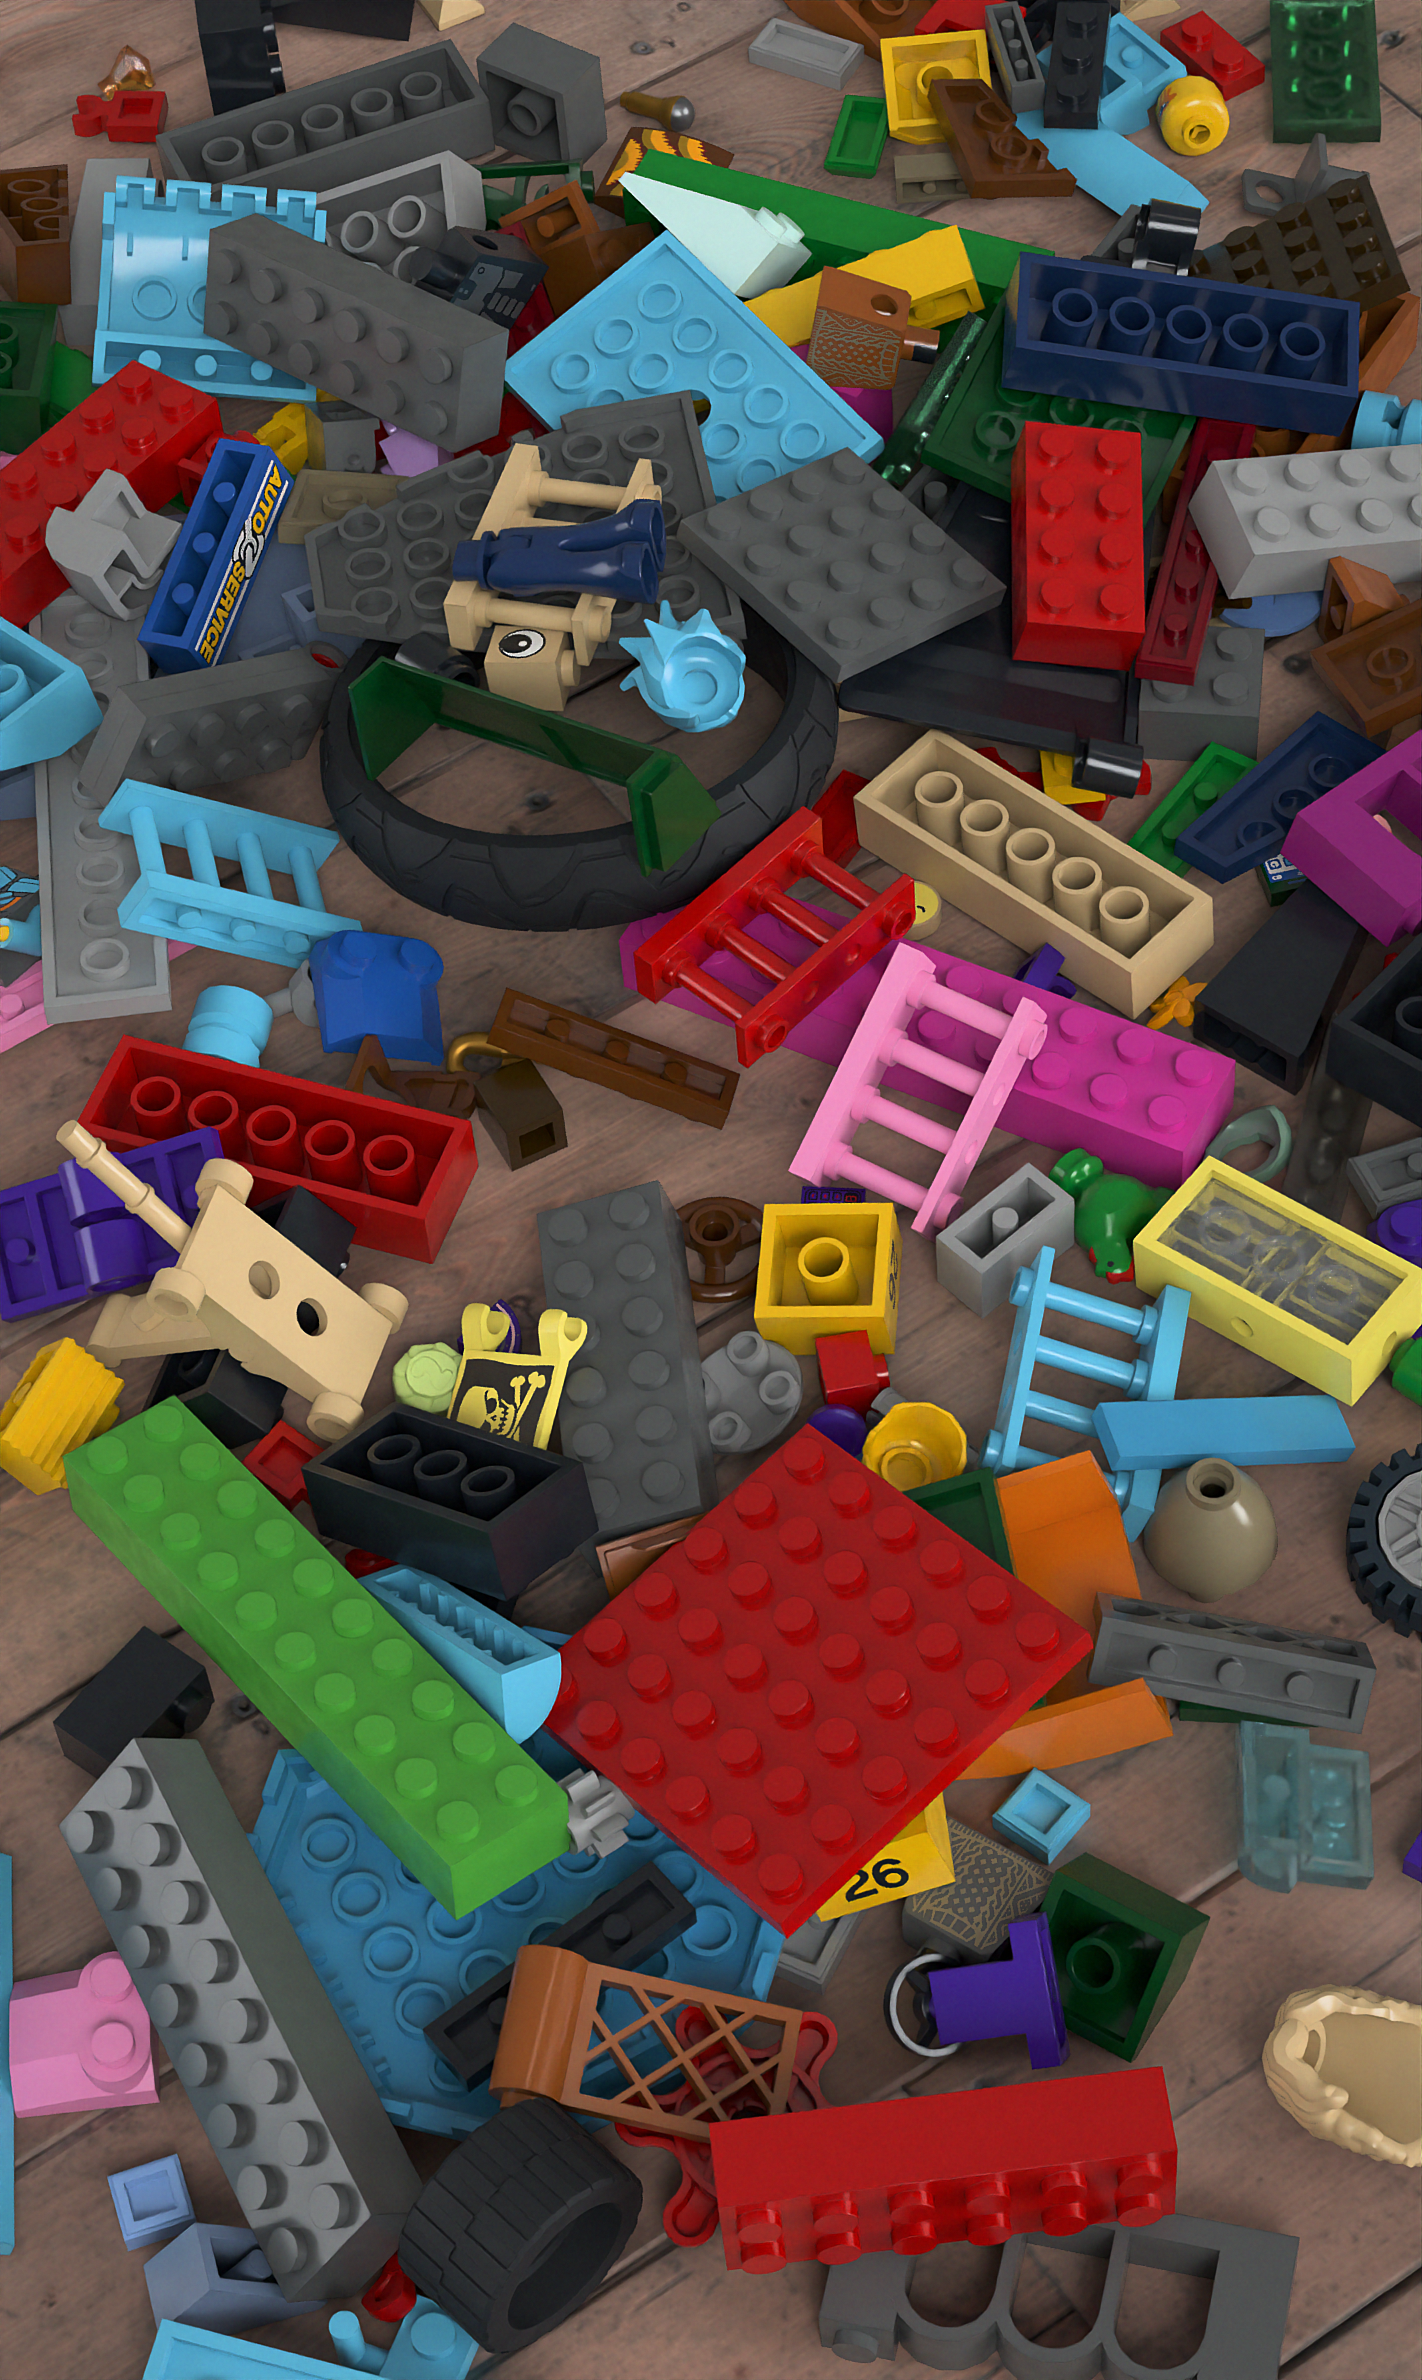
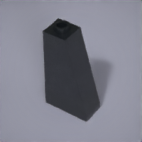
[1193,878,1370,1096]

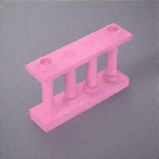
[788,942,1047,1244]

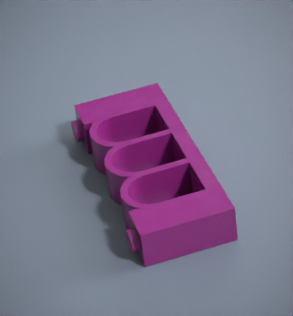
[1280,729,1422,948]

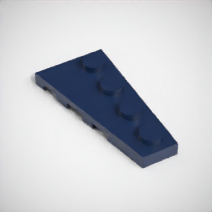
[1174,711,1388,884]

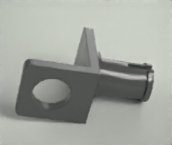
[1241,133,1370,217]

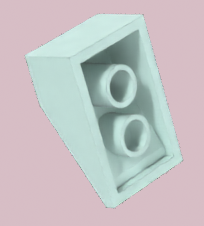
[618,172,812,299]

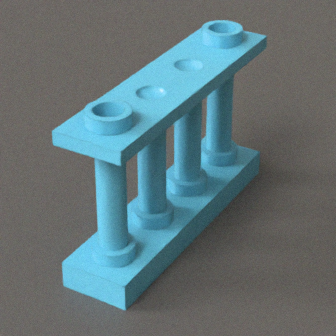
[98,778,363,969]
[977,1245,1191,1543]

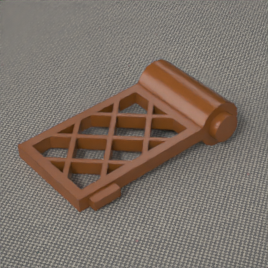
[488,1944,803,2144]

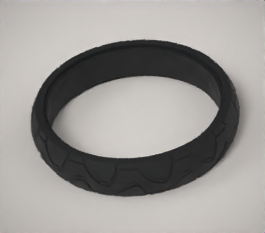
[319,596,839,932]

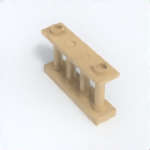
[443,443,662,666]

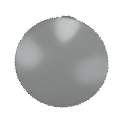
[701,1330,804,1455]

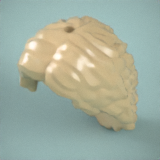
[1262,1984,1422,2168]

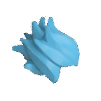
[619,600,746,732]

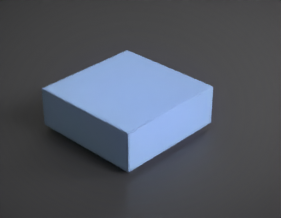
[107,2153,197,2251]

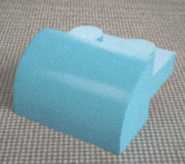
[1036,12,1187,135]

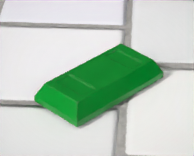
[824,94,889,179]

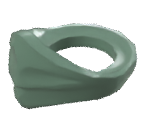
[1204,1105,1293,1183]

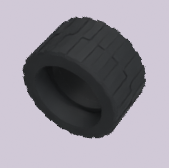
[398,2097,643,2354]

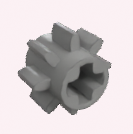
[557,1768,635,1859]

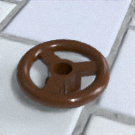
[676,1196,764,1304]

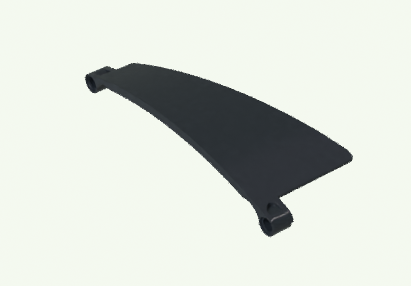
[837,198,1201,799]

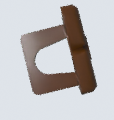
[344,1034,482,1120]

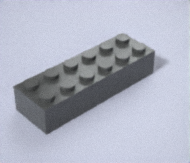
[155,39,495,207]
[203,213,509,453]
[537,1180,719,1578]

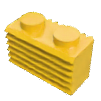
[0,1337,125,1496]

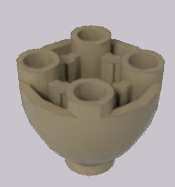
[1143,1458,1278,1603]

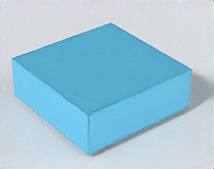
[992,1767,1091,1866]

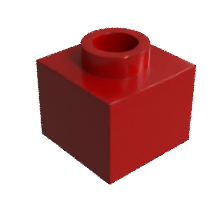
[815,1330,890,1422]

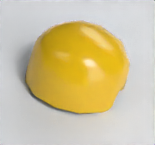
[861,1402,967,1492]

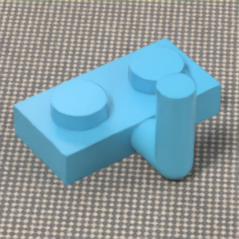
[329,2294,479,2380]

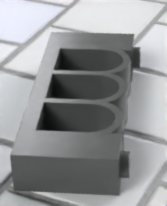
[819,2213,1300,2380]

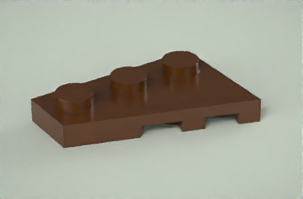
[927,79,1077,200]

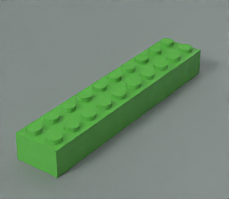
[62,1395,571,1921]

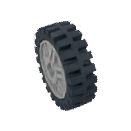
[1346,1443,1422,1643]

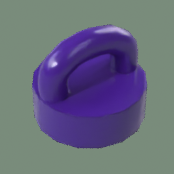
[804,1404,868,1457]

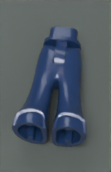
[452,499,666,605]

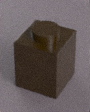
[473,1058,568,1172]

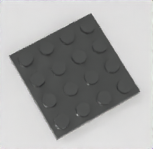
[676,447,1007,684]

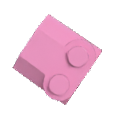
[9,1951,160,2118]

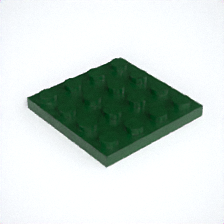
[919,281,1199,531]

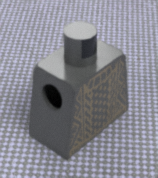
[902,1815,1054,1982]

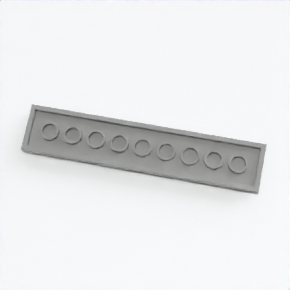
[29,588,172,1025]

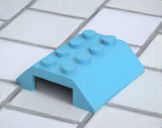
[92,175,327,404]

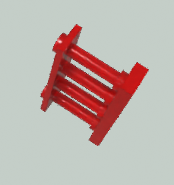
[633,806,916,1069]

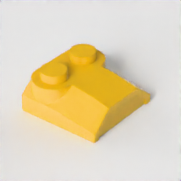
[880,29,992,145]

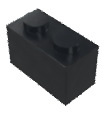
[53,1626,215,1779]

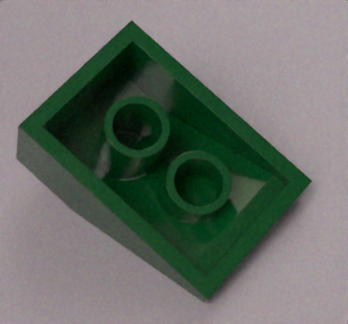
[0,301,58,455]

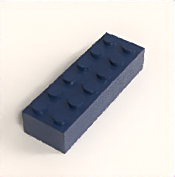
[1001,251,1360,437]

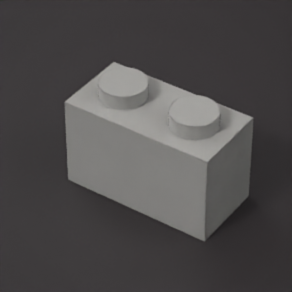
[936,1162,1074,1319]

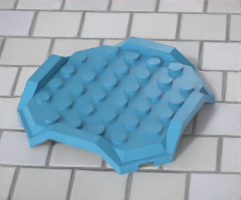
[246,1625,785,2142]

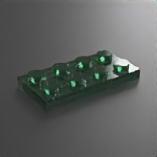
[1268,0,1381,144]

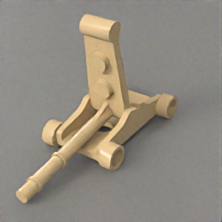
[56,1120,409,1443]

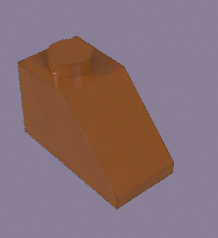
[498,180,600,255]
[1317,556,1410,644]

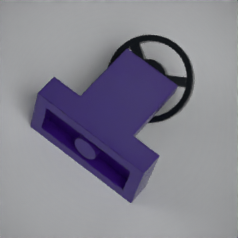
[883,1911,1071,2070]

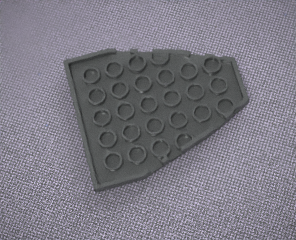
[304,390,747,660]

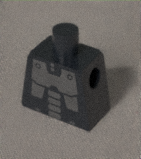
[409,226,549,331]

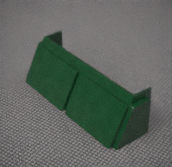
[347,656,722,877]

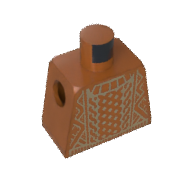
[806,266,940,390]

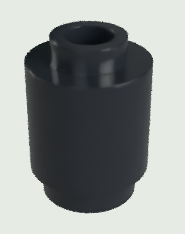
[394,632,480,688]

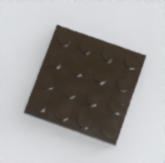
[1187,174,1411,313]

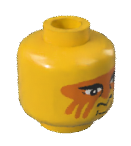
[1155,75,1230,156]

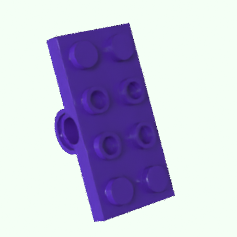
[0,1126,225,1323]

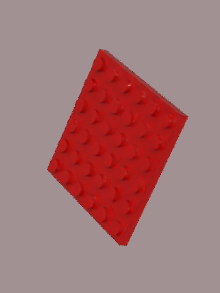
[540,1423,1094,1939]

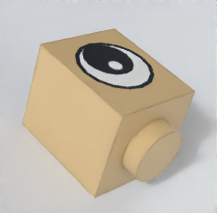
[484,625,581,711]

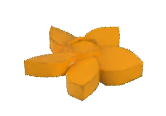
[1147,975,1208,1031]

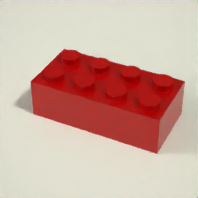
[1011,421,1145,671]

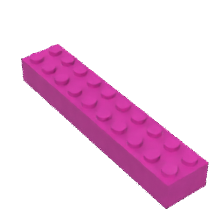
[619,895,1236,1191]

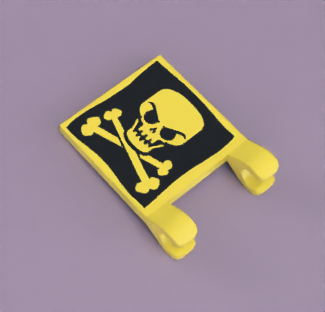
[446,1303,587,1450]

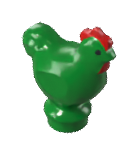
[1048,1148,1176,1285]

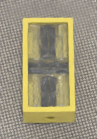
[1133,1155,1422,1407]

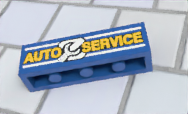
[137,438,294,675]

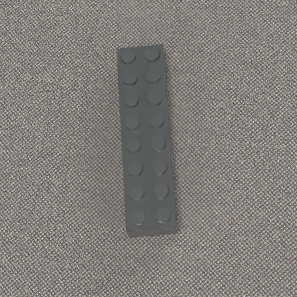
[58,1738,424,2303]

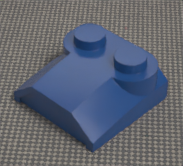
[308,930,444,1066]

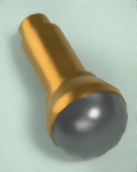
[620,91,695,132]

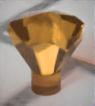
[97,44,156,101]

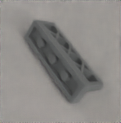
[1086,1592,1377,1734]

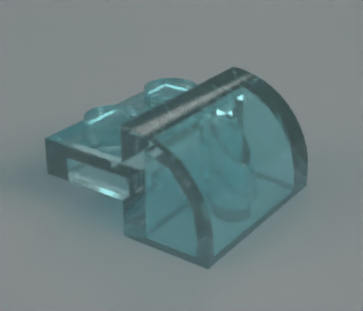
[1234,1720,1374,1894]

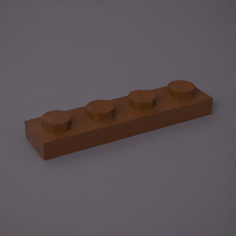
[486,987,740,1130]

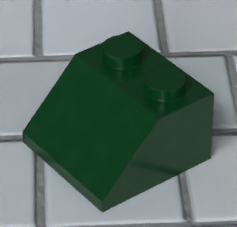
[1039,1852,1211,2063]

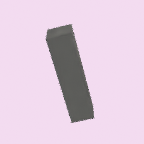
[985,1,1045,114]

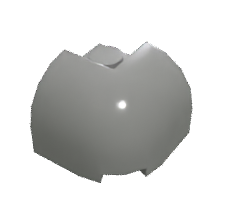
[45,468,183,622]

